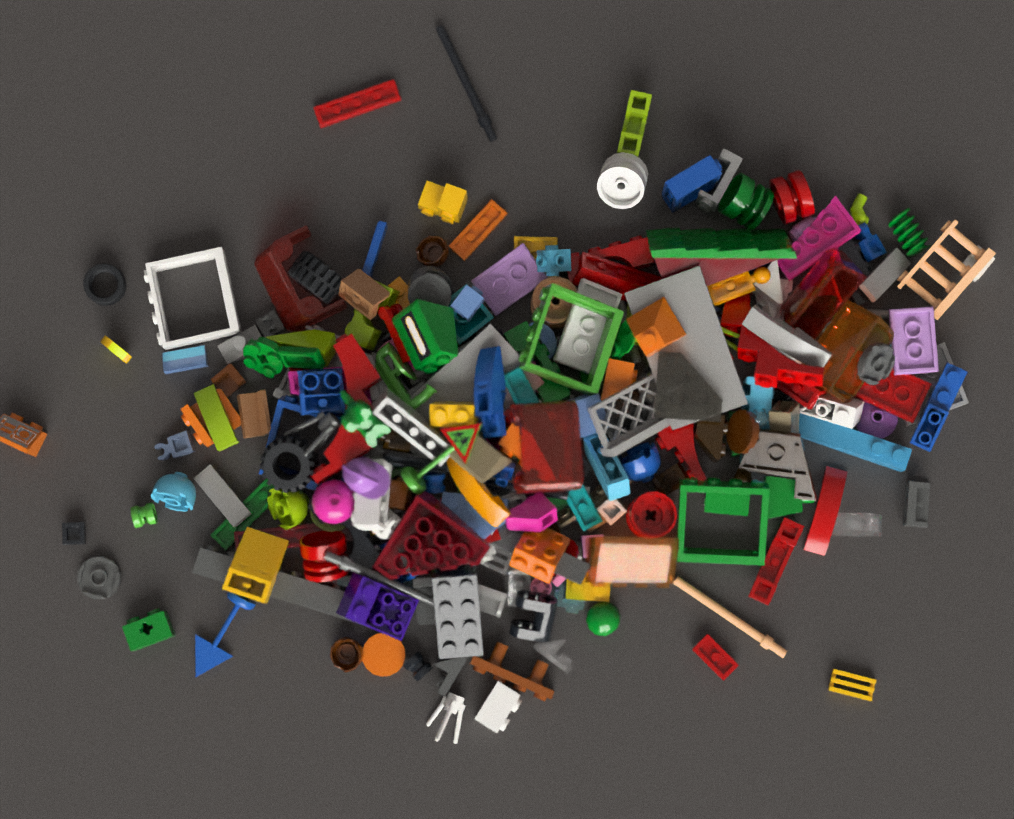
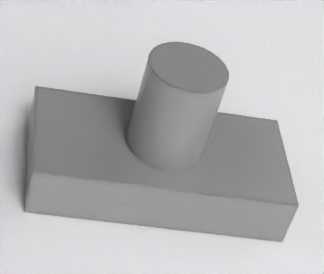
[218,325,262,364]

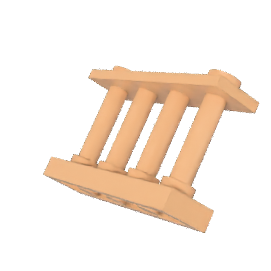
[897,219,996,320]

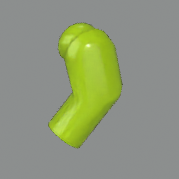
[850,193,869,225]

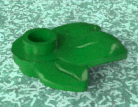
[609,320,635,360]

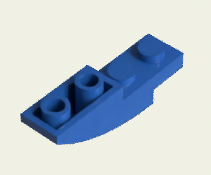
[474,346,507,438]
[910,362,967,452]

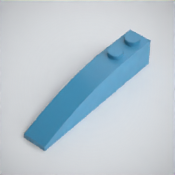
[799,413,912,472]

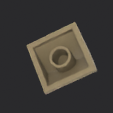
[450,433,512,483]

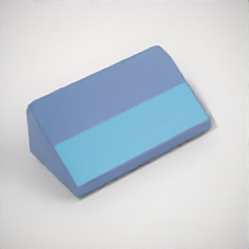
[162,345,209,374]

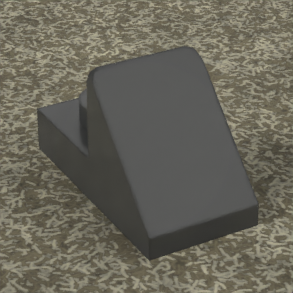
[434,657,468,697]

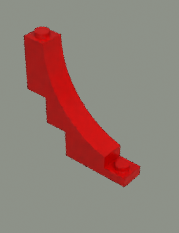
[312,333,382,485]

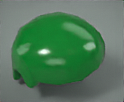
[586,602,621,636]

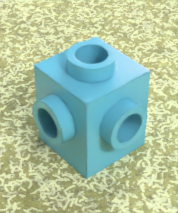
[536,245,571,276]

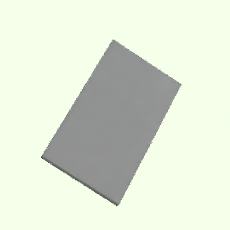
[625,266,748,430]
[384,323,544,463]

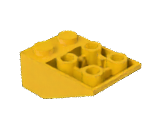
[222,527,289,604]

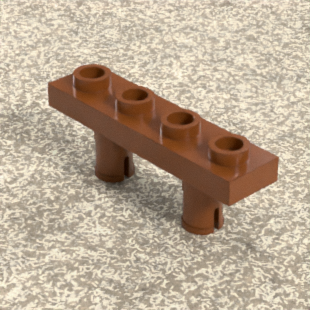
[470,642,555,701]

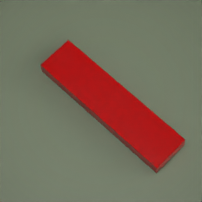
[313,79,401,128]

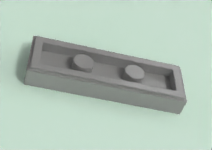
[858,248,911,303]
[194,465,252,528]

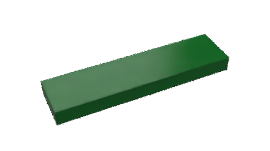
[210,478,275,551]

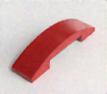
[803,466,847,556]
[748,517,804,605]

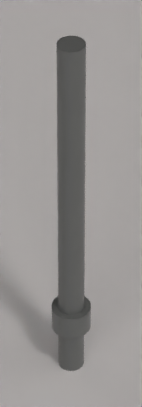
[323,551,434,606]

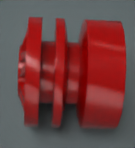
[626,491,677,539]
[299,530,350,582]

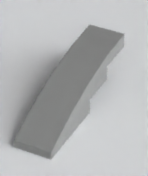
[742,305,832,368]

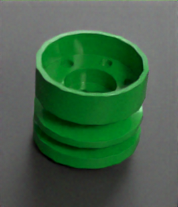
[718,173,774,231]

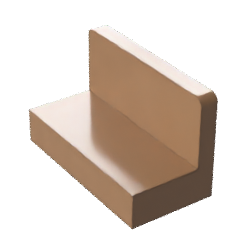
[338,269,390,320]
[237,389,271,438]

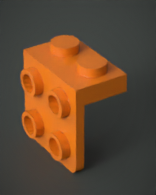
[181,389,241,447]
[509,528,570,584]

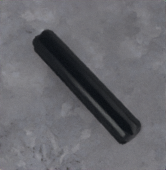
[382,452,448,475]

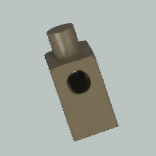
[769,400,800,433]

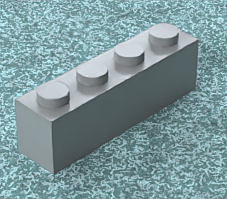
[372,388,451,466]

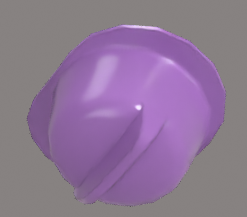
[342,457,390,499]

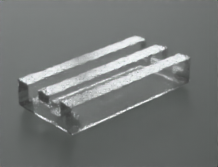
[480,544,513,575]

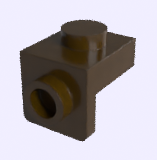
[379,425,410,453]
[652,462,689,496]

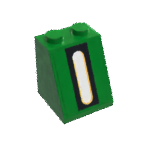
[392,299,458,374]

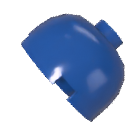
[618,442,661,483]

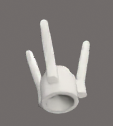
[426,692,466,744]

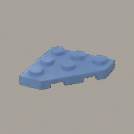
[441,492,509,539]

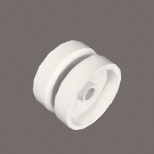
[597,152,648,209]

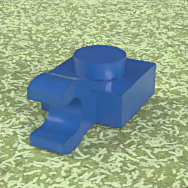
[854,223,887,262]

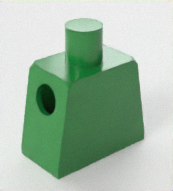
[764,476,814,519]

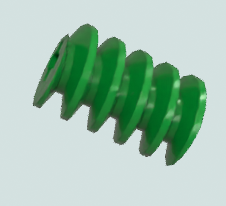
[888,208,932,257]

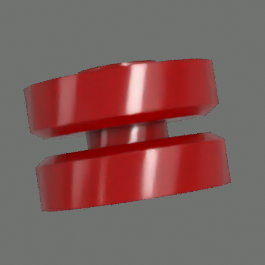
[769,170,815,225]

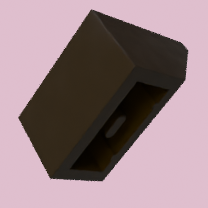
[694,415,728,463]

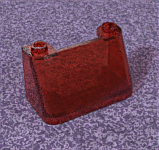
[509,400,583,494]

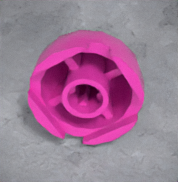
[312,479,355,524]

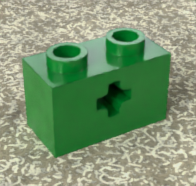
[122,608,176,651]

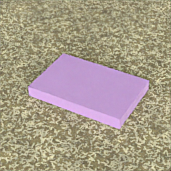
[471,243,548,316]
[888,307,939,375]

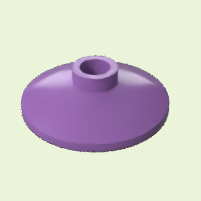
[856,402,898,439]

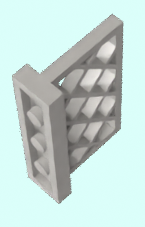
[587,373,670,457]

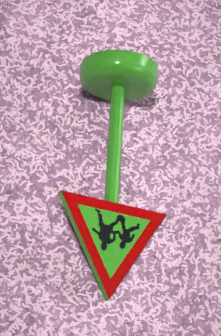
[401,423,482,494]

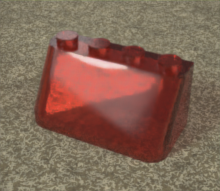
[780,248,866,340]

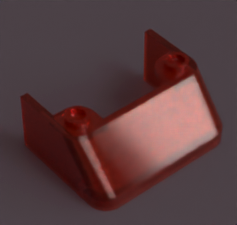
[255,225,348,332]

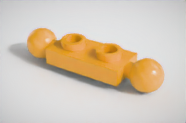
[707,267,771,306]

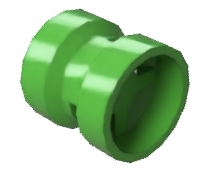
[131,502,158,528]

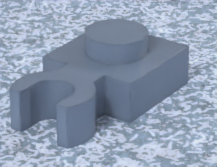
[154,430,196,460]

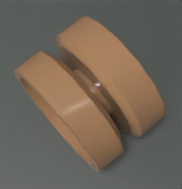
[530,277,577,329]

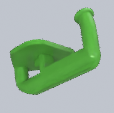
[376,342,437,410]

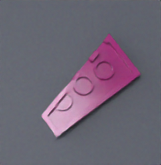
[777,196,861,281]

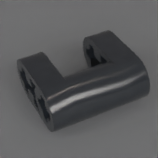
[509,590,558,643]

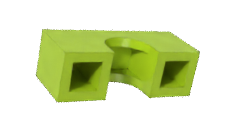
[617,90,652,157]
[345,280,400,351]

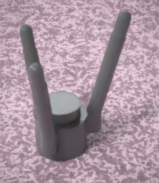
[285,411,341,456]

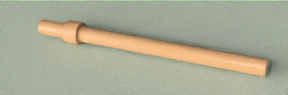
[673,576,788,658]

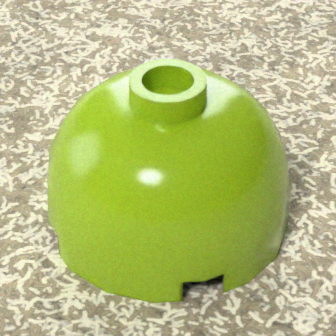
[267,488,309,529]

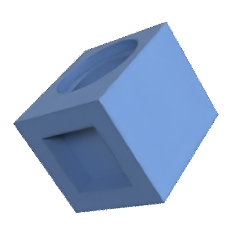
[451,285,484,322]

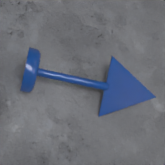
[195,591,256,677]

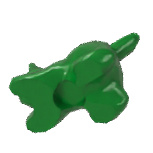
[340,390,391,447]

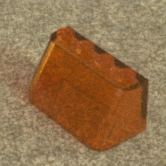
[801,299,894,403]
[585,537,679,588]

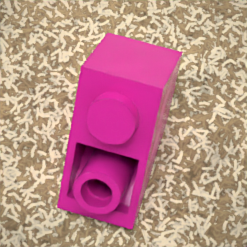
[505,491,558,532]

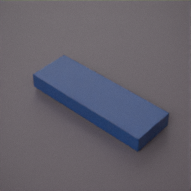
[362,221,388,278]

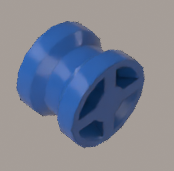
[423,472,446,493]

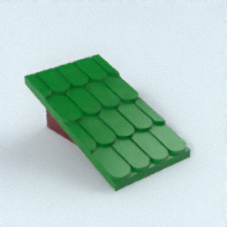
[646,227,797,286]

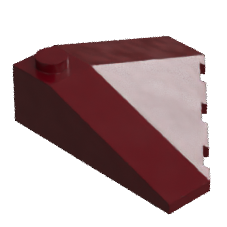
[373,491,491,580]

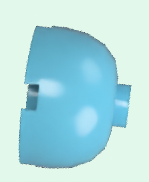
[151,472,196,512]

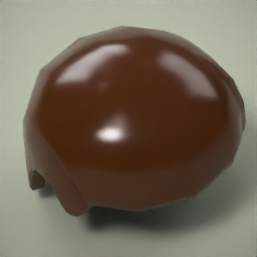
[416,236,449,267]
[330,637,364,672]

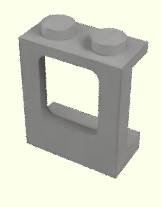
[696,149,743,212]

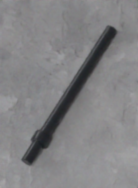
[436,25,498,142]

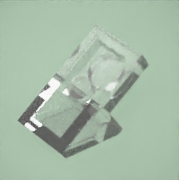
[507,568,531,606]
[533,639,573,674]

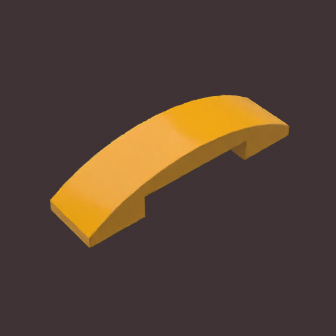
[446,457,511,527]

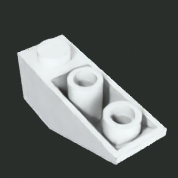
[792,393,864,429]

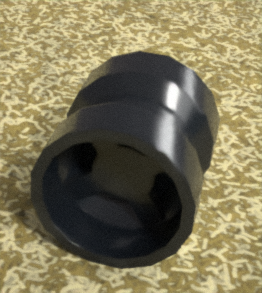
[403,651,433,682]

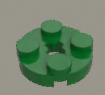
[243,337,284,378]

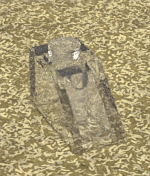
[832,513,882,537]

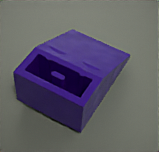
[336,572,419,641]

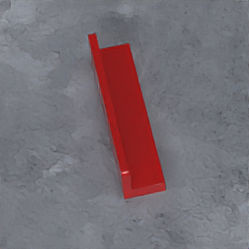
[572,252,662,302]

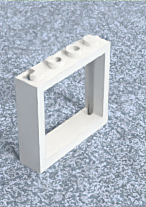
[144,247,242,350]

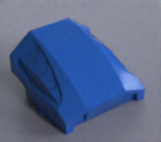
[297,368,345,415]

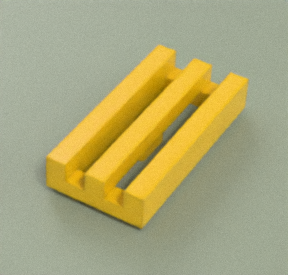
[828,669,877,701]

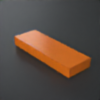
[448,199,508,262]

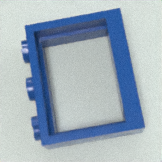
[661,155,722,213]

